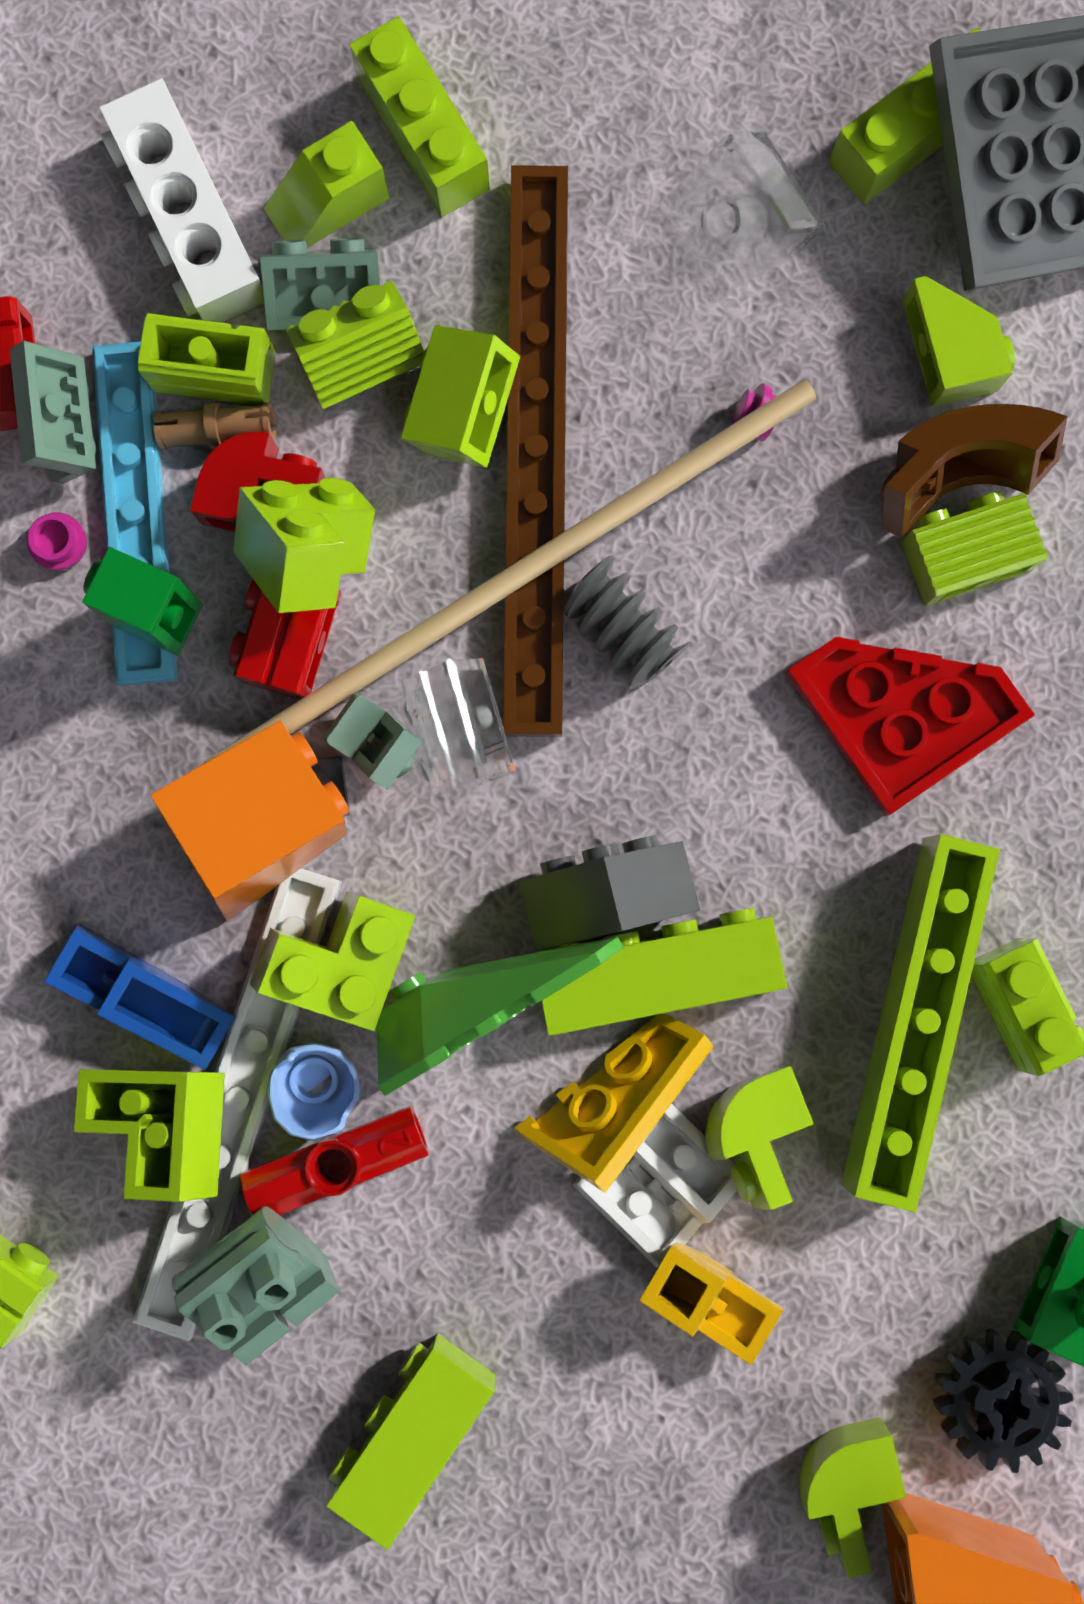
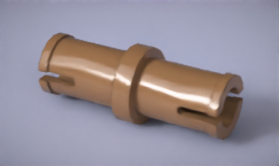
[153,402,277,450]

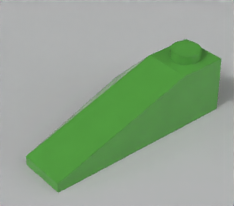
[376,937,624,1096]

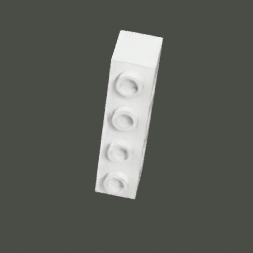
[100,78,264,323]

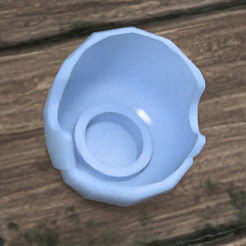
[267,1040,360,1141]

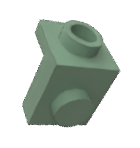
[324,693,423,790]

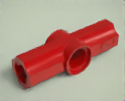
[240,1105,430,1215]

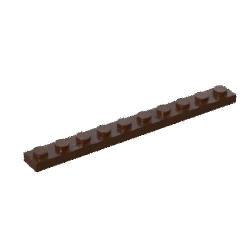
[503,165,568,737]

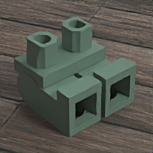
[172,1206,340,1366]

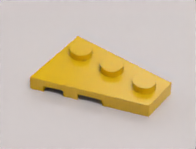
[514,1013,714,1193]

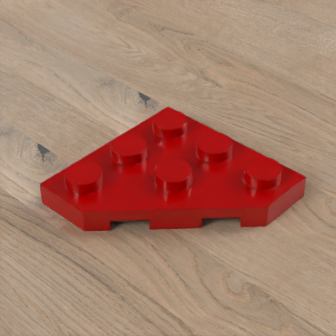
[785,636,1035,817]

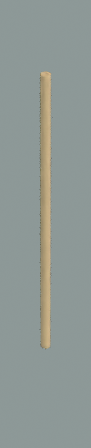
[205,379,816,763]

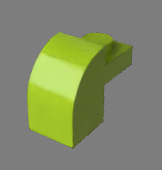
[705,1066,814,1211]
[798,1417,907,1578]

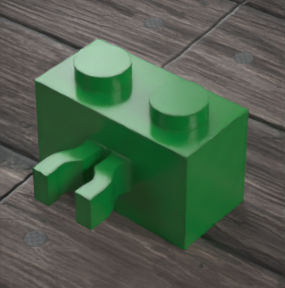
[1013,1217,1084,1367]

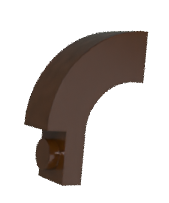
[880,404,1068,538]

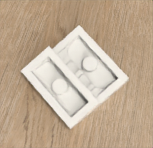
[572,1104,737,1269]

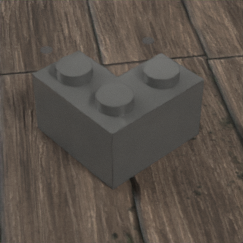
[519,835,700,951]

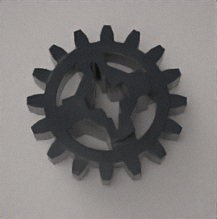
[933,1328,1073,1473]

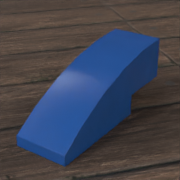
[44,924,235,1070]

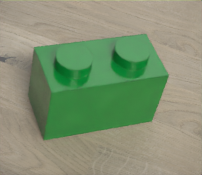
[82,546,204,657]

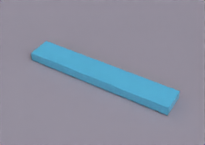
[92,341,178,686]

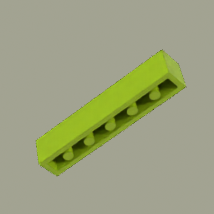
[841,834,1000,1213]

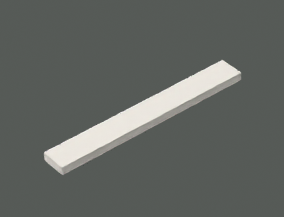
[132,868,342,1341]

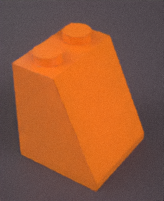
[150,720,350,921]
[882,1492,1083,1604]

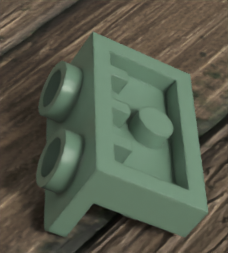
[260,238,380,331]
[10,341,96,484]

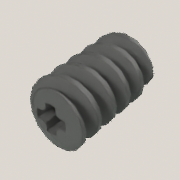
[564,555,691,688]

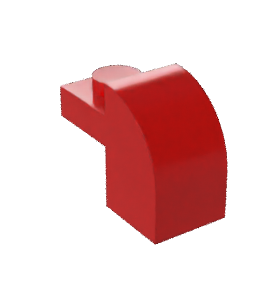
[190,432,326,532]

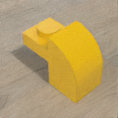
[639,1243,784,1366]

